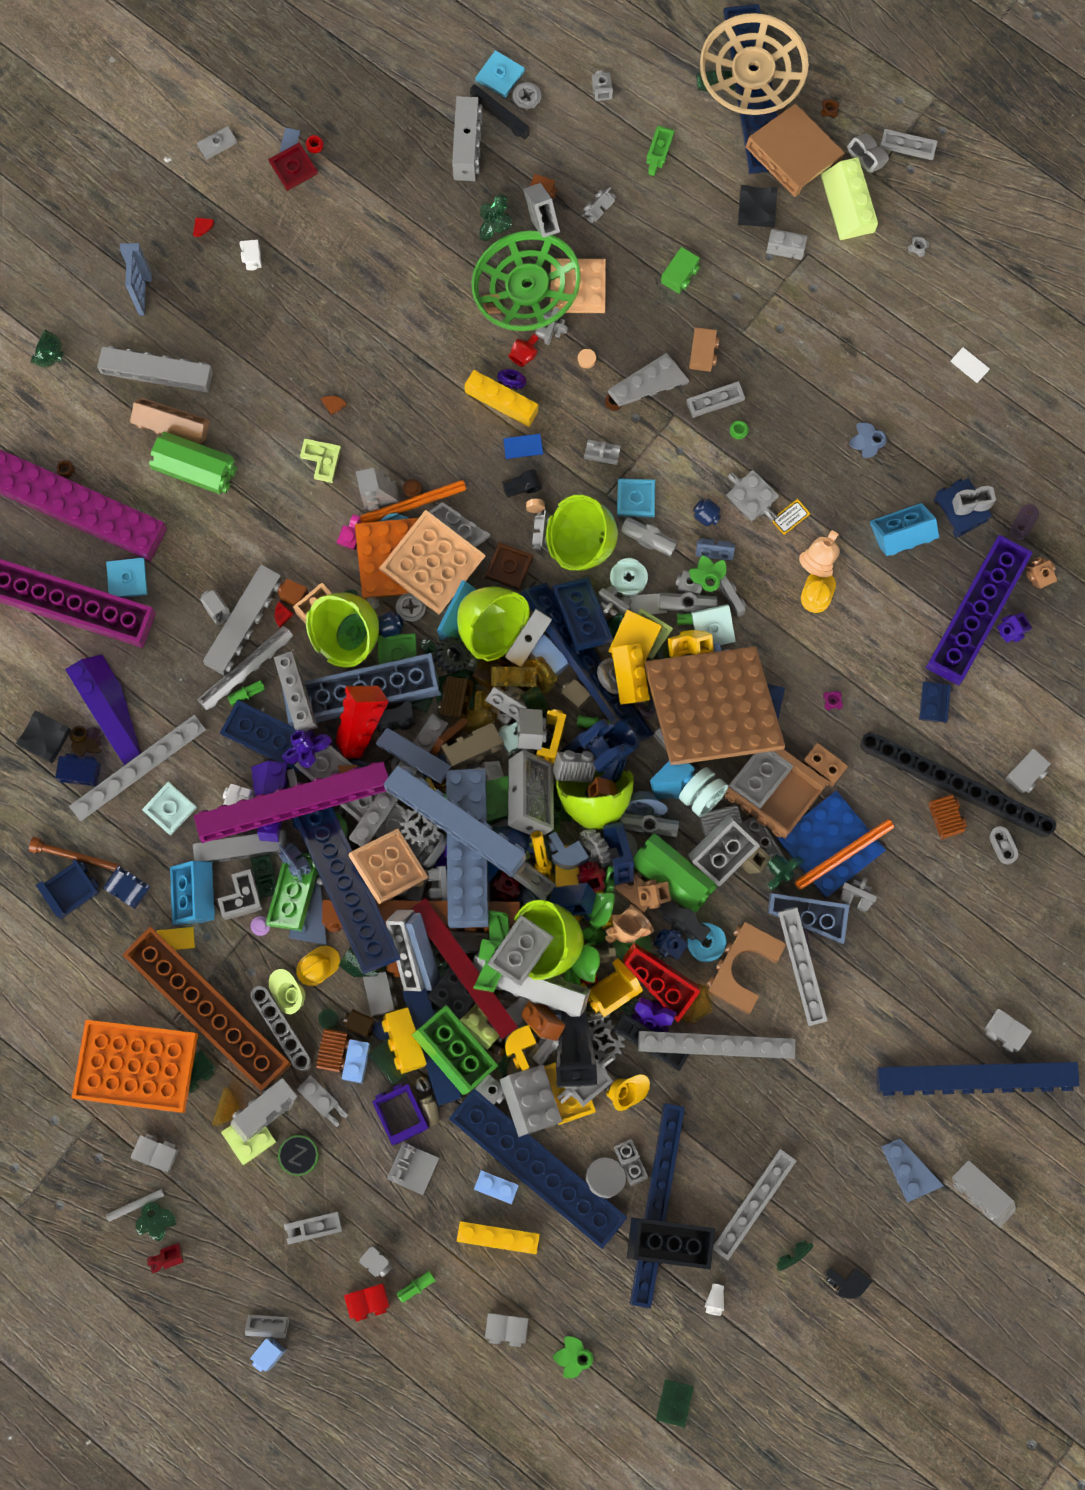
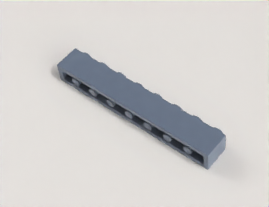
[384,766,526,877]

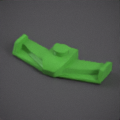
[474,910,509,992]

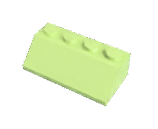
[821,157,878,240]

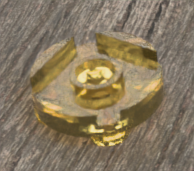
[522,656,557,696]

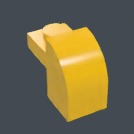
[668,630,714,658]
[505,1025,537,1071]

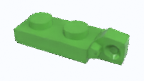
[646,126,675,176]

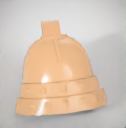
[799,530,840,577]
[605,904,654,943]

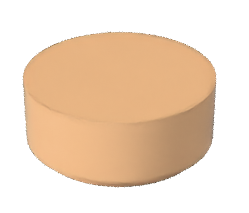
[578,349,596,369]
[526,498,545,513]

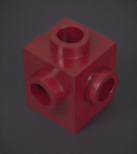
[577,861,606,892]
[491,872,521,902]

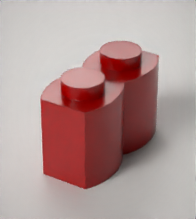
[344,1283,390,1322]

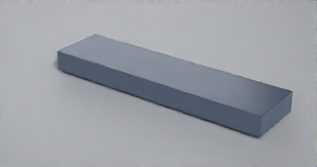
[376,728,451,784]
[406,913,441,990]

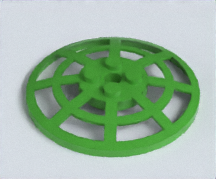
[472,231,581,331]

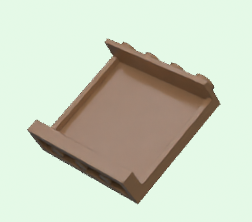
[746,104,845,197]
[724,749,828,839]

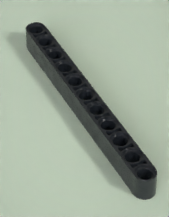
[860,732,1057,837]

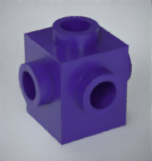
[997,612,1033,643]

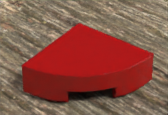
[193,217,215,237]
[274,601,293,628]

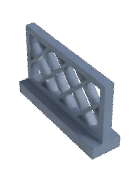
[120,243,152,316]

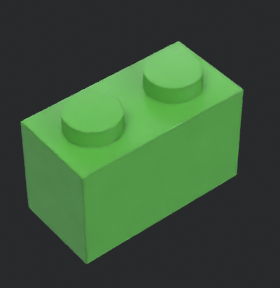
[661,247,701,294]

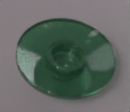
[337,614,367,650]

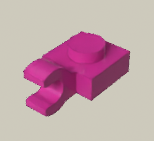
[337,514,360,550]

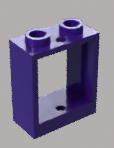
[372,1083,429,1146]

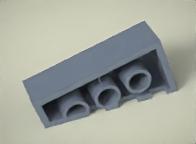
[767,893,850,944]

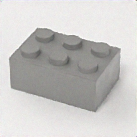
[688,814,760,887]
[500,1065,562,1137]

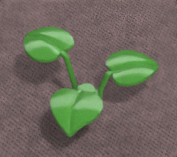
[572,893,615,982]

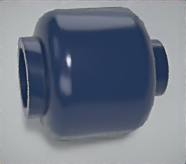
[693,499,721,526]
[378,611,404,638]

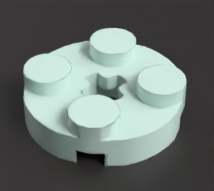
[610,558,648,597]

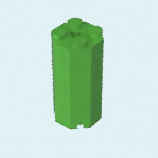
[149,431,237,495]
[633,833,718,913]

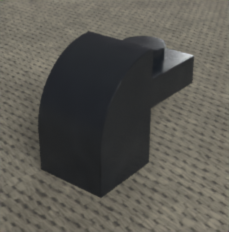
[823,1268,872,1299]

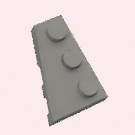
[429,502,491,548]

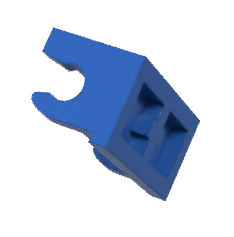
[503,434,543,459]

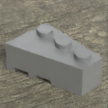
[356,468,401,512]

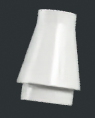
[704,1284,724,1316]

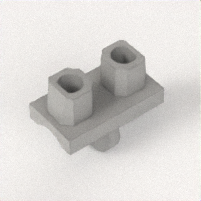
[536,307,568,345]
[584,440,621,465]
[597,585,632,619]
[427,865,447,901]
[840,878,877,912]

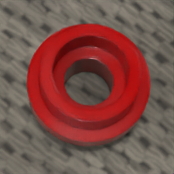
[305,135,324,154]

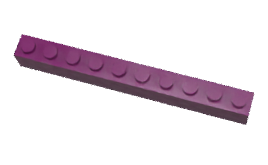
[193,762,388,843]

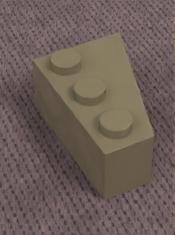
[441,723,504,770]

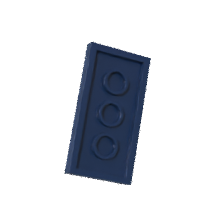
[552,577,613,651]

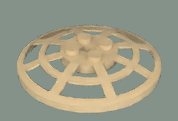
[700,13,809,115]

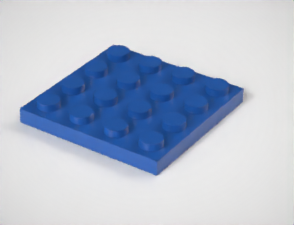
[776,790,886,899]

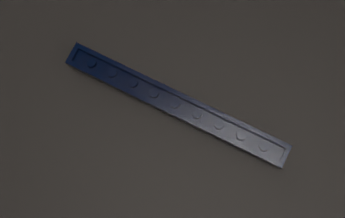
[630,1103,685,1308]

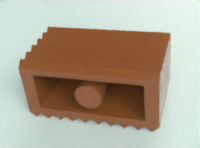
[928,794,967,840]
[521,1001,565,1041]
[316,1029,351,1073]

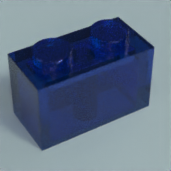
[55,754,101,787]

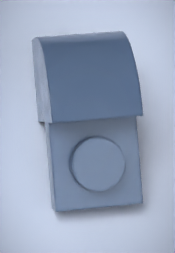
[547,832,589,870]

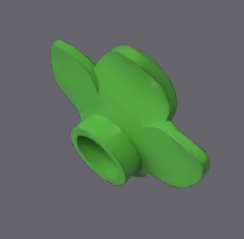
[689,555,726,592]
[603,864,614,893]
[553,1336,593,1378]

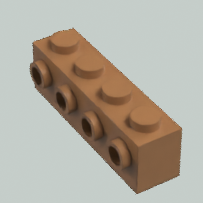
[130,397,210,445]

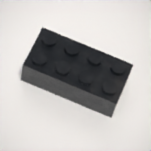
[626,1217,715,1270]

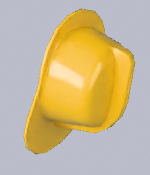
[801,574,836,613]
[296,946,340,986]
[606,1074,650,1111]

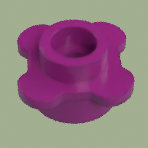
[823,691,843,711]

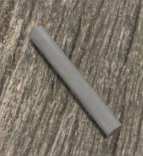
[106,1189,165,1222]

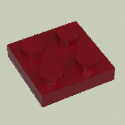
[268,142,318,191]

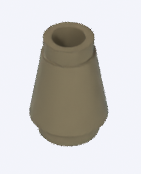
[418,1095,439,1126]

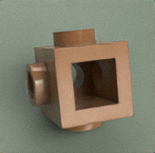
[1026,557,1057,589]
[637,879,671,909]

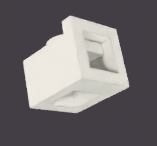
[240,240,262,270]

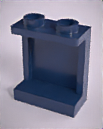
[933,478,992,538]
[603,822,634,885]
[36,859,100,919]

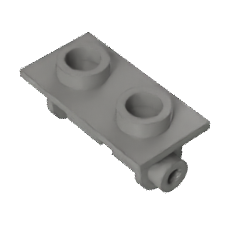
[581,187,616,223]
[532,510,551,552]
[485,686,527,720]

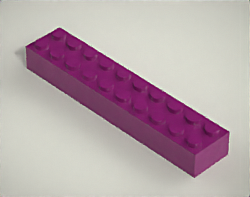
[0,449,167,562]
[0,559,156,648]

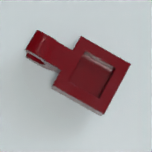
[147,1243,184,1273]

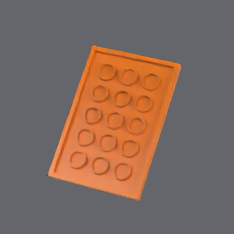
[72,1020,198,1113]

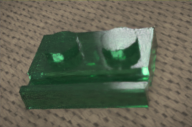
[656,1379,694,1428]

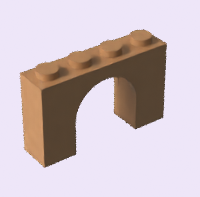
[706,922,786,1015]

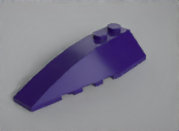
[65,654,141,765]

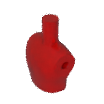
[508,334,539,367]

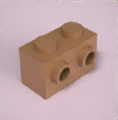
[689,328,720,372]
[802,743,848,787]
[614,870,649,914]

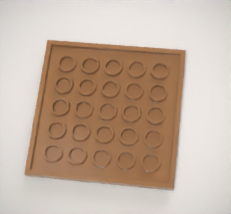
[644,646,785,765]

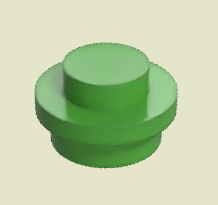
[730,421,748,439]

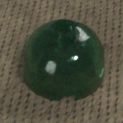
[30,329,64,368]

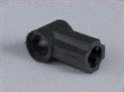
[502,469,542,498]

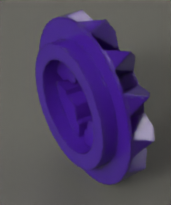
[497,369,526,390]

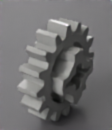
[400,809,441,848]
[578,829,611,868]
[589,1020,626,1062]

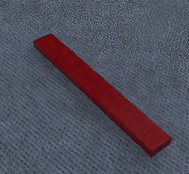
[409,898,518,1039]

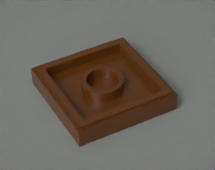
[485,542,534,590]
[429,718,468,757]

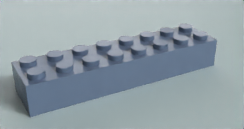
[282,653,442,727]
[446,769,489,928]

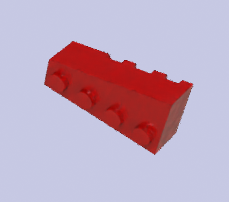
[335,686,389,759]
[623,942,701,1022]

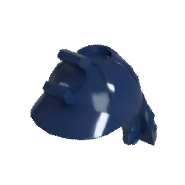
[492,826,534,853]

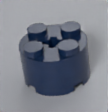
[103,865,151,909]

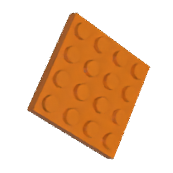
[355,518,419,599]

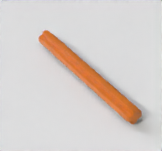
[360,480,466,523]
[795,819,894,890]

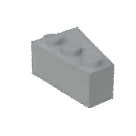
[230,1078,297,1143]
[952,1160,1016,1228]

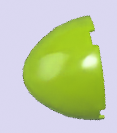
[546,495,618,571]
[457,586,530,661]
[306,592,379,668]
[556,770,634,831]
[514,900,584,980]

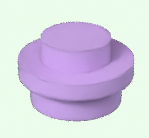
[251,916,270,936]

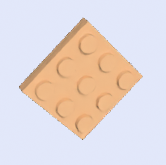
[550,259,606,313]
[349,829,429,904]

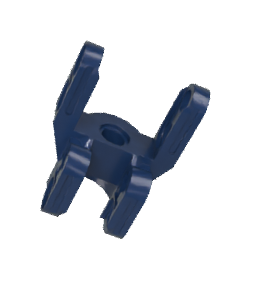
[560,718,639,798]

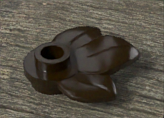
[70,726,104,757]

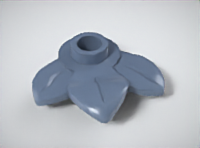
[849,423,887,458]

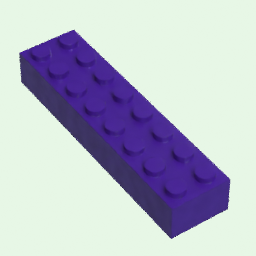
[925,535,1033,686]

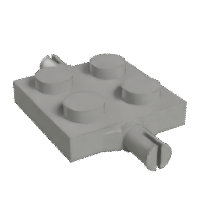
[726,470,779,522]
[557,1054,614,1107]

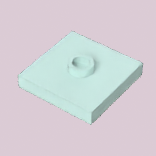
[691,604,736,645]
[142,781,197,836]

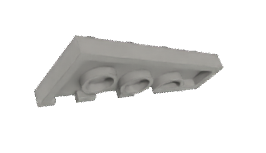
[608,353,689,406]

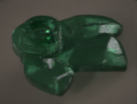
[136,1202,176,1241]

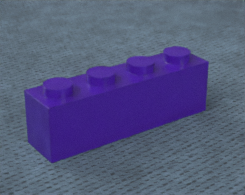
[251,761,289,842]

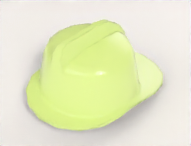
[269,969,306,1014]

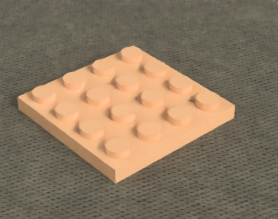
[379,510,486,615]

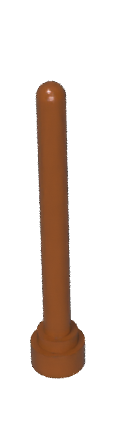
[29,837,121,871]

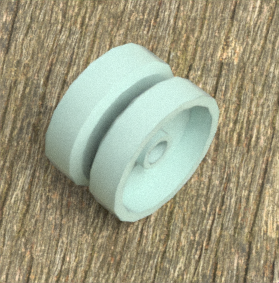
[679,767,728,817]

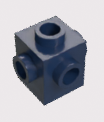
[653,928,688,960]

